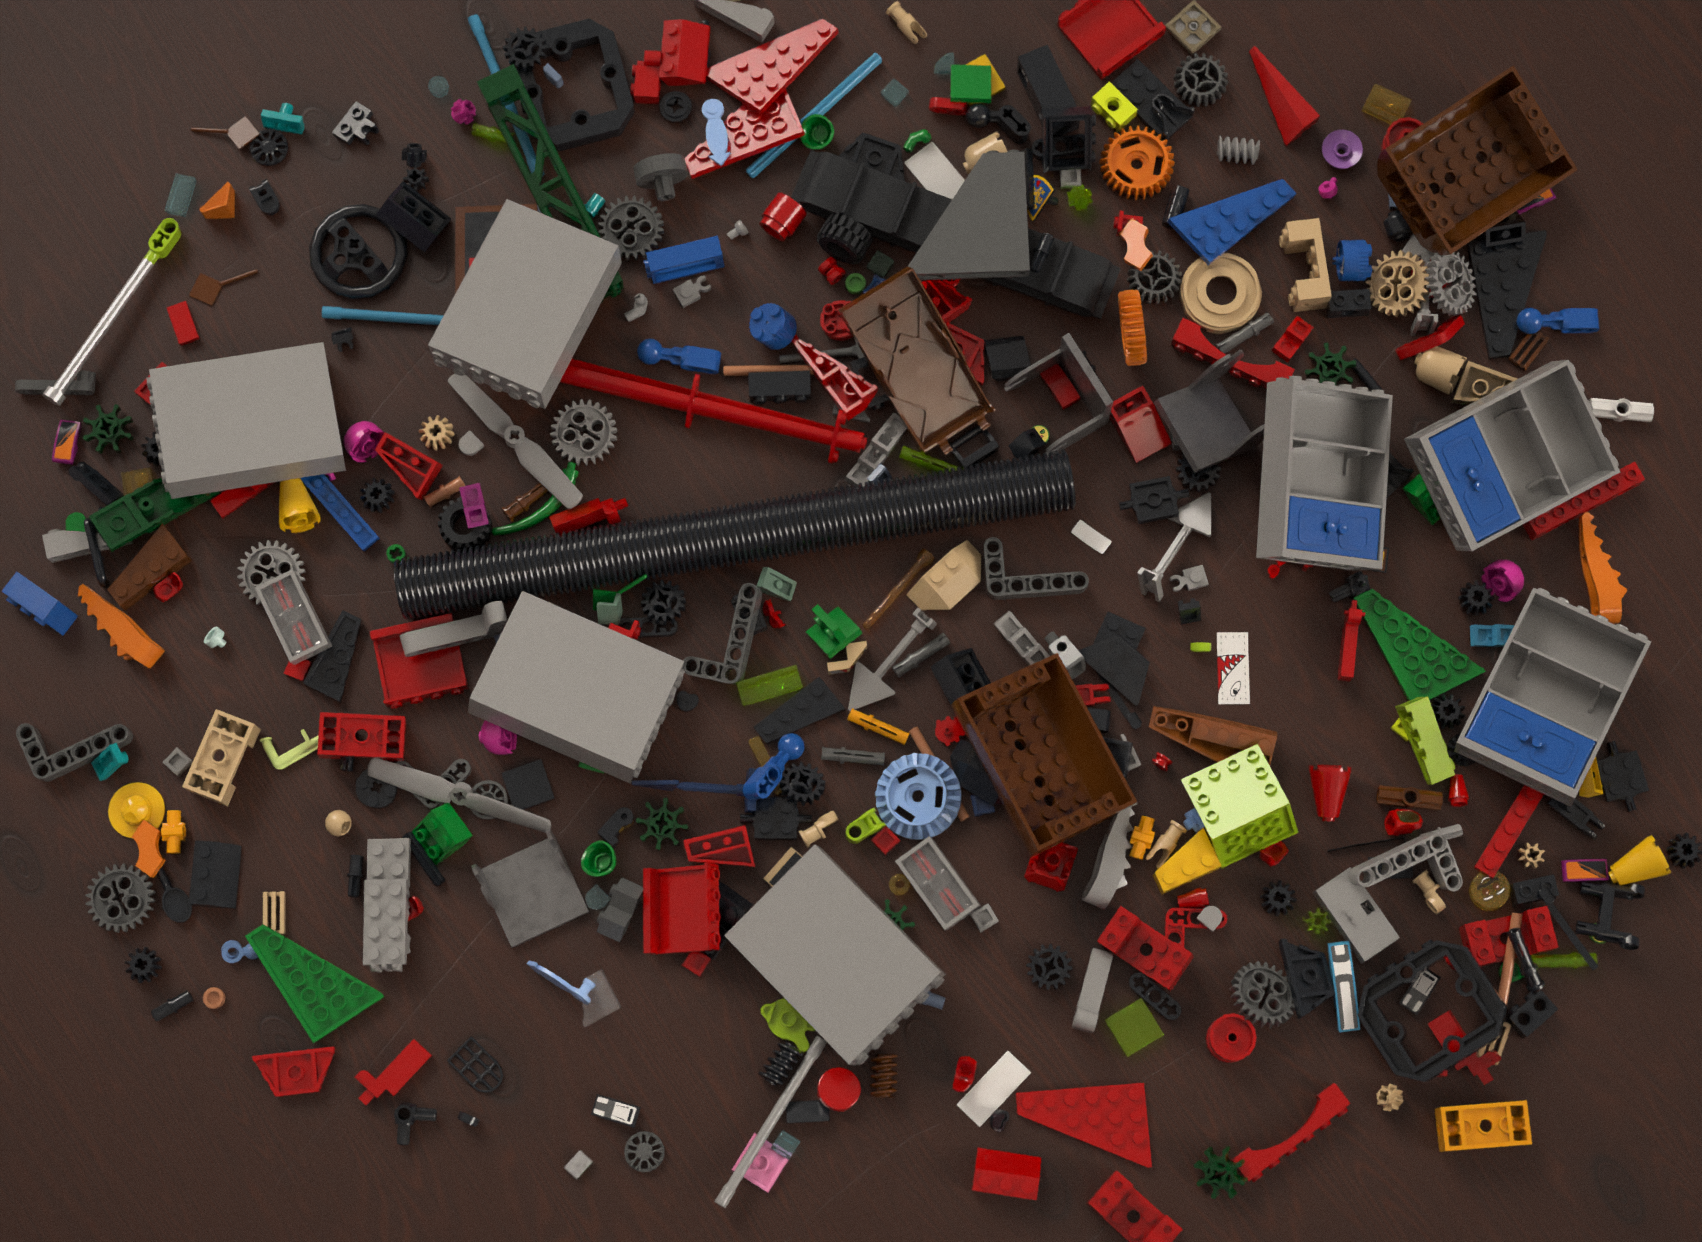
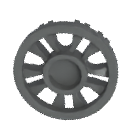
[471,780,508,820]
[624,1131,665,1172]

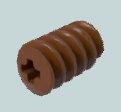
[870,1054,897,1098]

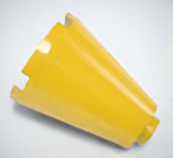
[279,478,320,533]
[1608,835,1671,886]

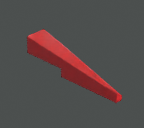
[1249,46,1320,147]
[791,334,879,421]

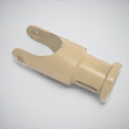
[885,1,927,44]
[1146,820,1187,868]

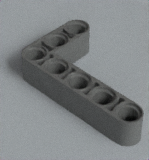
[983,537,1089,600]
[683,583,762,685]
[16,723,133,782]

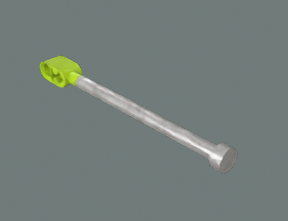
[42,218,181,406]

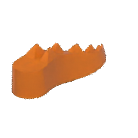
[1579,512,1627,624]
[78,584,165,669]

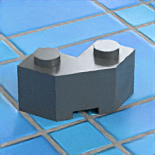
[596,878,643,942]

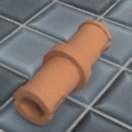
[424,476,465,508]

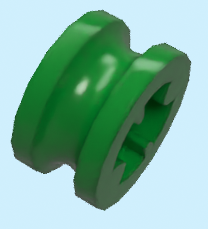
[386,544,406,564]

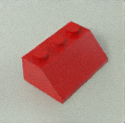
[659,19,710,86]
[971,1148,1042,1201]

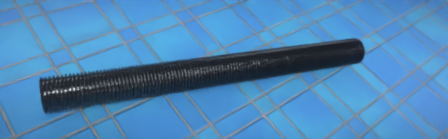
[393,449,1076,620]

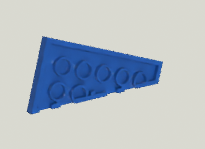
[1167,179,1297,266]

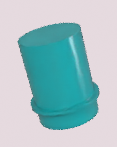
[584,193,606,218]

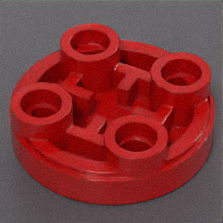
[820,300,853,341]
[817,1067,861,1112]

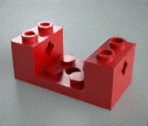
[317,712,406,762]
[1097,906,1194,992]
[1459,906,1558,966]
[1086,1170,1183,1242]

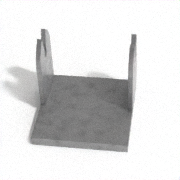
[1004,333,1113,455]
[1154,350,1265,473]
[471,830,589,948]

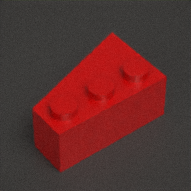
[375,432,443,500]
[683,825,755,867]

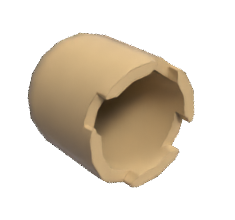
[963,132,1007,174]
[1414,346,1467,395]

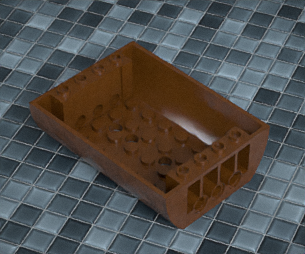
[1377,65,1578,255]
[951,653,1137,857]

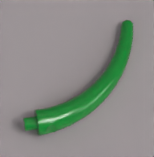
[492,462,579,535]

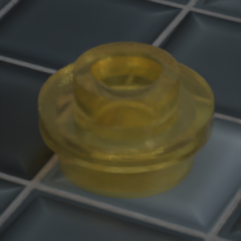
[889,874,910,895]

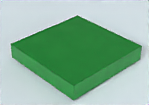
[950,65,991,103]

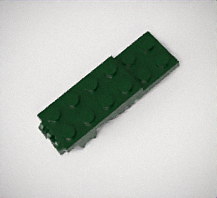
[89,478,220,552]

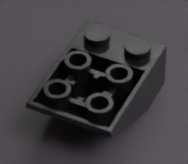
[701,880,753,960]

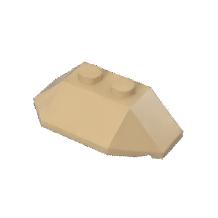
[906,540,981,610]

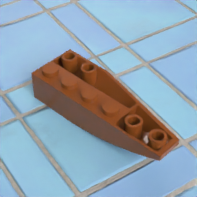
[1149,706,1277,766]

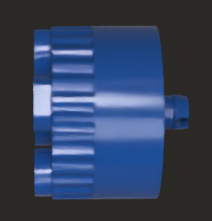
[1332,240,1372,281]
[749,303,797,350]

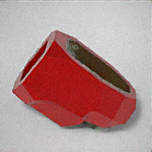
[1384,809,1423,836]

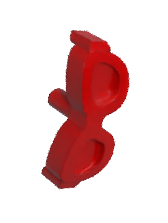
[1267,561,1286,579]
[763,599,786,629]

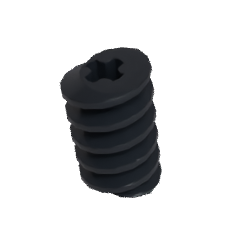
[758,1040,803,1087]

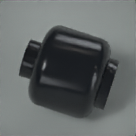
[1383,210,1412,242]

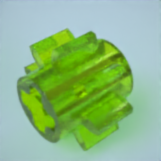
[1067,184,1093,211]
[1304,908,1332,935]

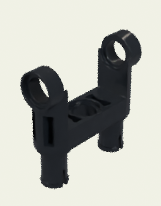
[1575,881,1645,950]

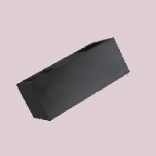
[1016,44,1080,137]

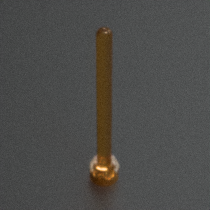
[863,548,935,629]

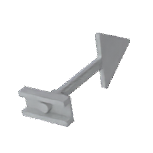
[1402,234,1438,336]
[1137,493,1211,602]
[848,608,937,711]

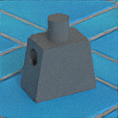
[1044,631,1086,680]

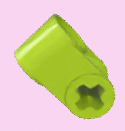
[845,808,886,844]

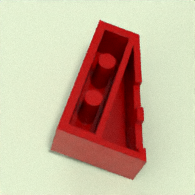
[920,280,972,324]

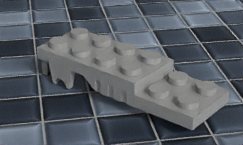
[363,838,411,973]

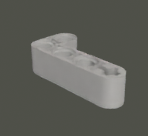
[1072,948,1113,1034]

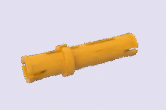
[847,708,910,745]

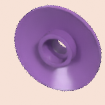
[1322,130,1363,169]

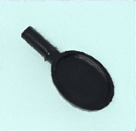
[157,867,192,923]

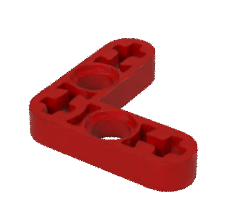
[1395,314,1465,360]
[1164,908,1227,947]

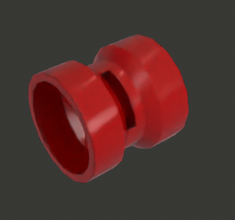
[818,257,846,285]

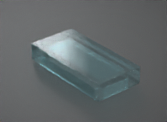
[165,173,197,217]

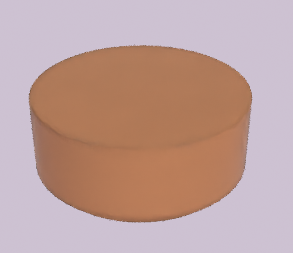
[203,987,226,1009]

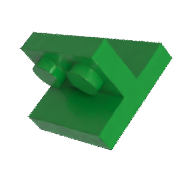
[806,604,862,659]

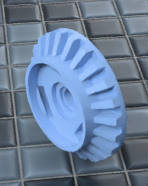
[875,753,962,840]

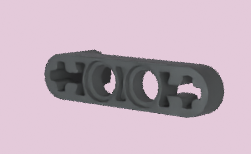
[15,370,96,395]

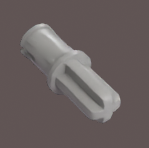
[1419,824,1463,844]

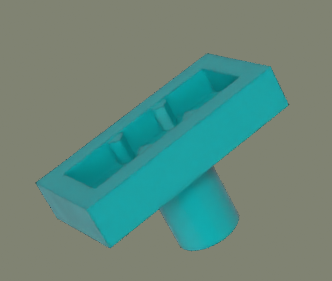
[261,103,304,134]
[91,743,128,781]

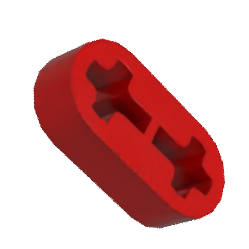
[929,97,968,116]

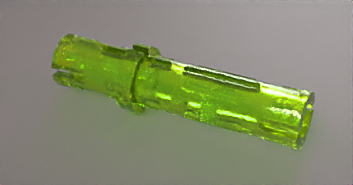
[899,446,961,473]
[1531,952,1597,969]

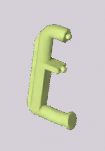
[260,729,319,770]

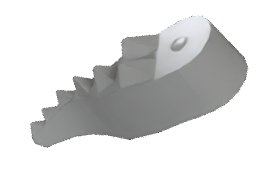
[1082,803,1137,910]

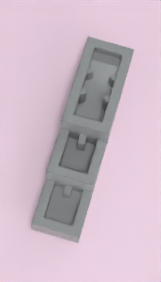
[845,413,907,487]
[993,611,1049,666]

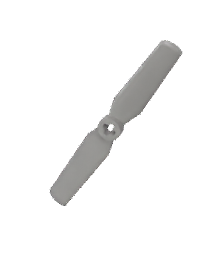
[448,373,583,509]
[367,758,551,833]

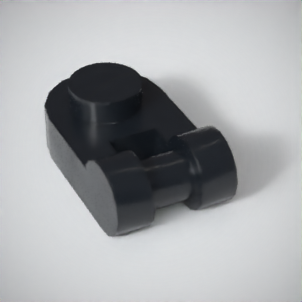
[249,179,280,216]

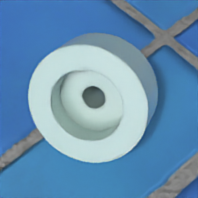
[204,626,226,648]

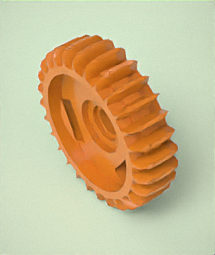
[1100,125,1175,200]
[1118,289,1147,366]

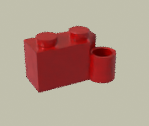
[630,50,661,104]

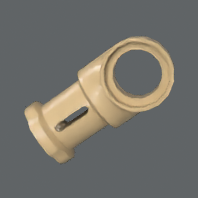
[798,810,839,848]
[1412,870,1446,914]

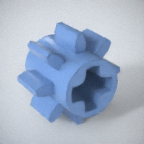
[1183,808,1205,833]

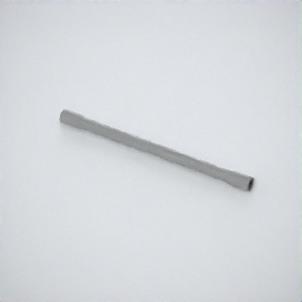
[714,1036,827,1208]

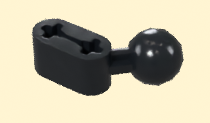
[966,103,1031,144]

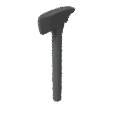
[779,337,867,369]

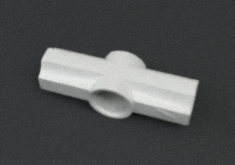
[1590,398,1654,422]

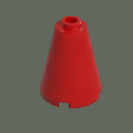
[1309,765,1352,821]

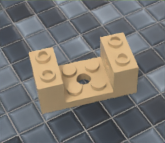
[1279,218,1332,312]
[182,709,261,807]

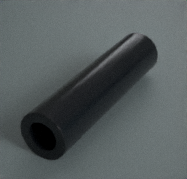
[1351,358,1382,392]

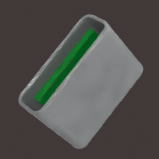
[564,1150,593,1180]

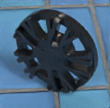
[250,128,288,166]

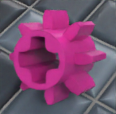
[451,99,476,125]

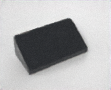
[786,1100,830,1124]

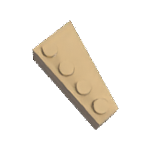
[1451,361,1517,405]

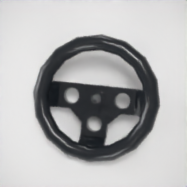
[309,204,408,299]

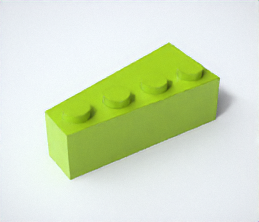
[1395,696,1455,785]

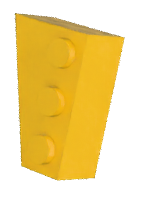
[1153,827,1221,895]

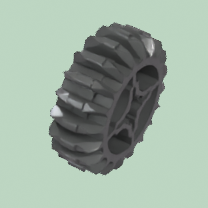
[1173,52,1228,107]
[1127,250,1182,305]

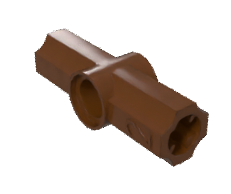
[1376,785,1443,811]

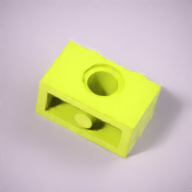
[1091,81,1138,132]

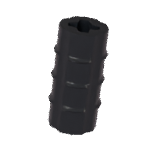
[1162,185,1190,230]

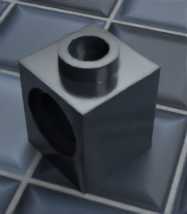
[1008,428,1046,460]

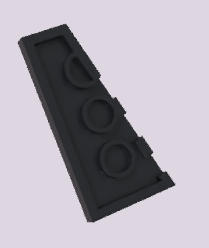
[303,610,362,703]
[753,676,845,745]

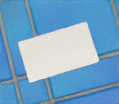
[904,142,965,199]

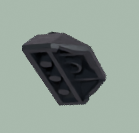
[950,739,1002,806]

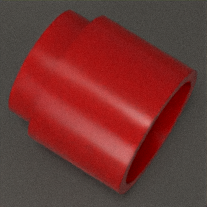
[759,192,807,242]

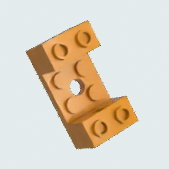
[1435,1100,1532,1152]

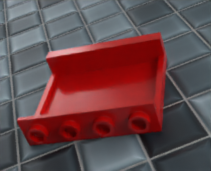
[1057,0,1166,80]
[370,613,469,709]
[643,863,721,955]

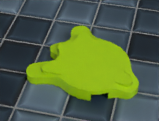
[761,998,815,1052]

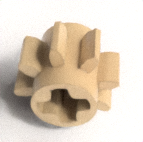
[1518,843,1545,869]
[1376,1084,1404,1112]

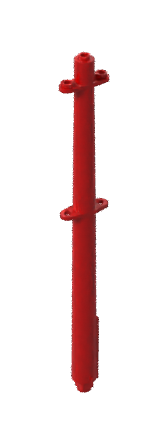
[560,359,867,464]

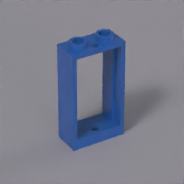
[644,236,724,284]

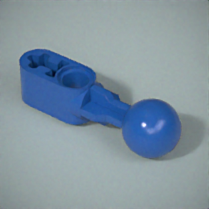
[1516,308,1599,334]
[637,338,722,374]
[743,733,805,800]

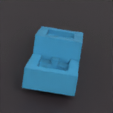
[1470,624,1514,647]

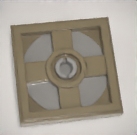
[1165,0,1222,55]

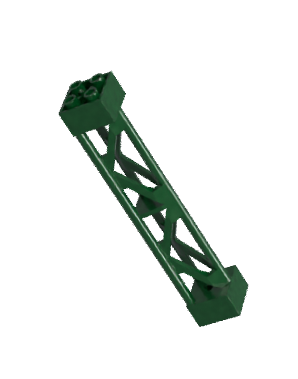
[477,64,624,303]

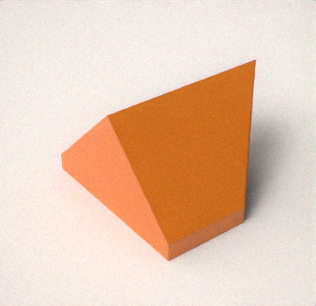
[199,182,235,219]

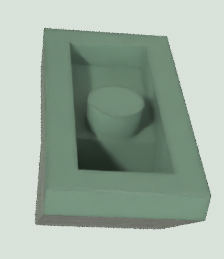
[757,567,797,601]

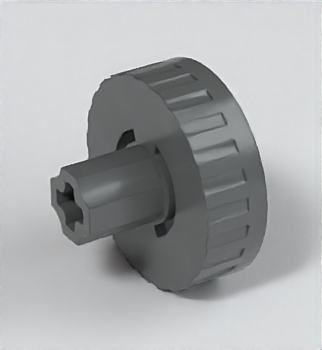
[633,153,688,201]

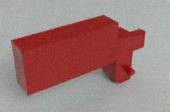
[549,498,628,536]
[1338,600,1365,682]
[1428,1010,1502,1085]
[355,1039,432,1105]

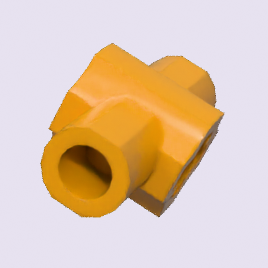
[161,810,186,854]
[1129,816,1155,860]

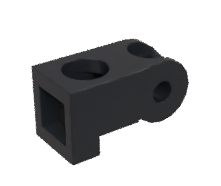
[597,807,634,849]

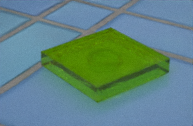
[1105,998,1164,1057]

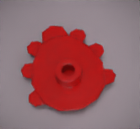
[935,716,965,746]

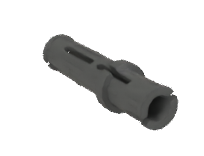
[1216,312,1274,354]
[891,633,950,678]
[821,747,885,766]

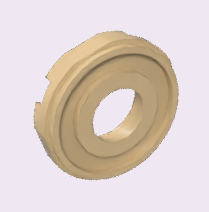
[1179,253,1262,334]

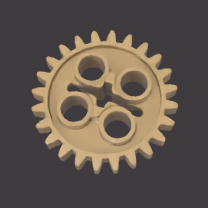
[1365,250,1430,317]

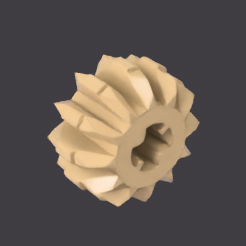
[419,415,454,451]

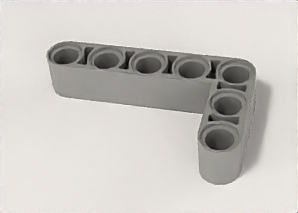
[400,601,508,657]
[1349,832,1463,891]

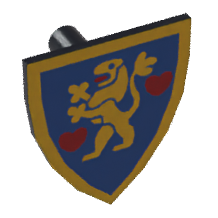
[1027,175,1058,222]

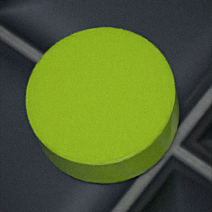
[1190,642,1211,652]

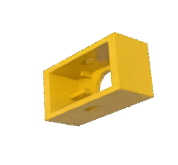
[1579,757,1603,798]

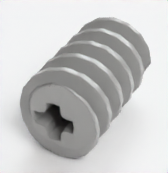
[1217,135,1260,165]

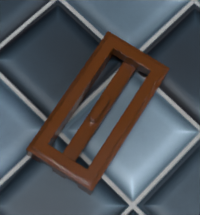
[1508,332,1550,371]

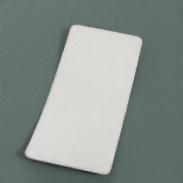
[1071,520,1112,554]

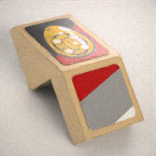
[827,641,867,675]

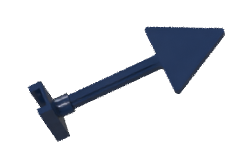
[632,768,756,813]

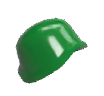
[801,114,834,150]
[581,841,617,877]

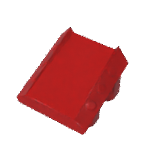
[1024,842,1078,892]

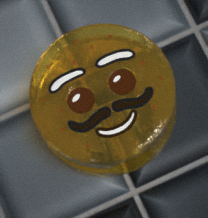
[1469,871,1511,911]

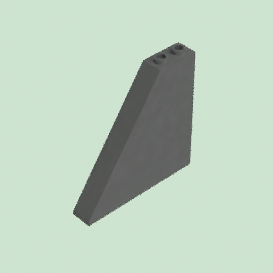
[908,150,1030,280]

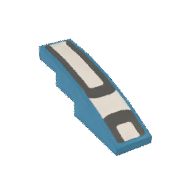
[1327,941,1360,1032]

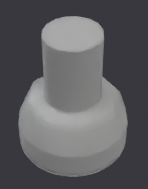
[727,220,749,240]

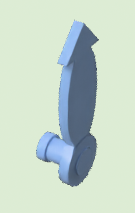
[702,99,731,166]
[527,961,596,1005]

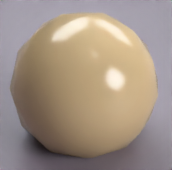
[325,810,351,837]

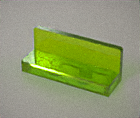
[736,665,803,706]

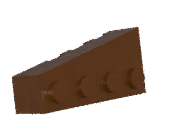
[108,524,192,611]

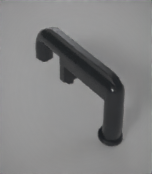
[83,518,110,588]

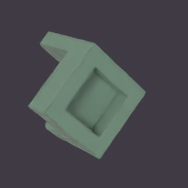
[596,593,623,625]

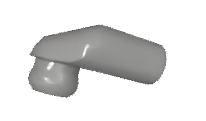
[624,293,648,322]

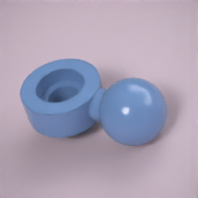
[221,940,258,963]

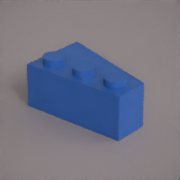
[2,572,78,636]

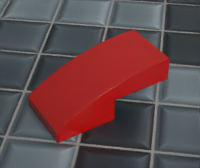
[1271,316,1314,362]
[1040,364,1081,410]

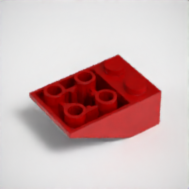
[1109,386,1172,463]

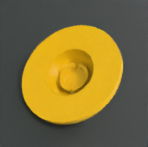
[108,782,165,839]

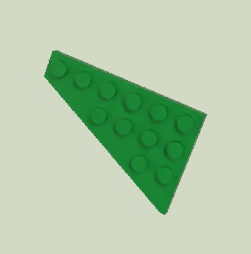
[1353,589,1486,701]
[245,924,385,1043]

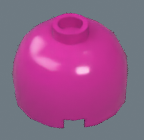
[344,421,384,463]
[1482,559,1524,602]
[479,720,517,755]

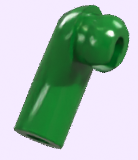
[903,129,931,153]

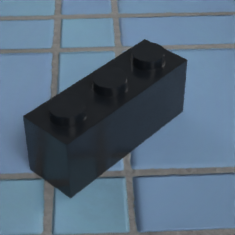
[748,371,811,404]

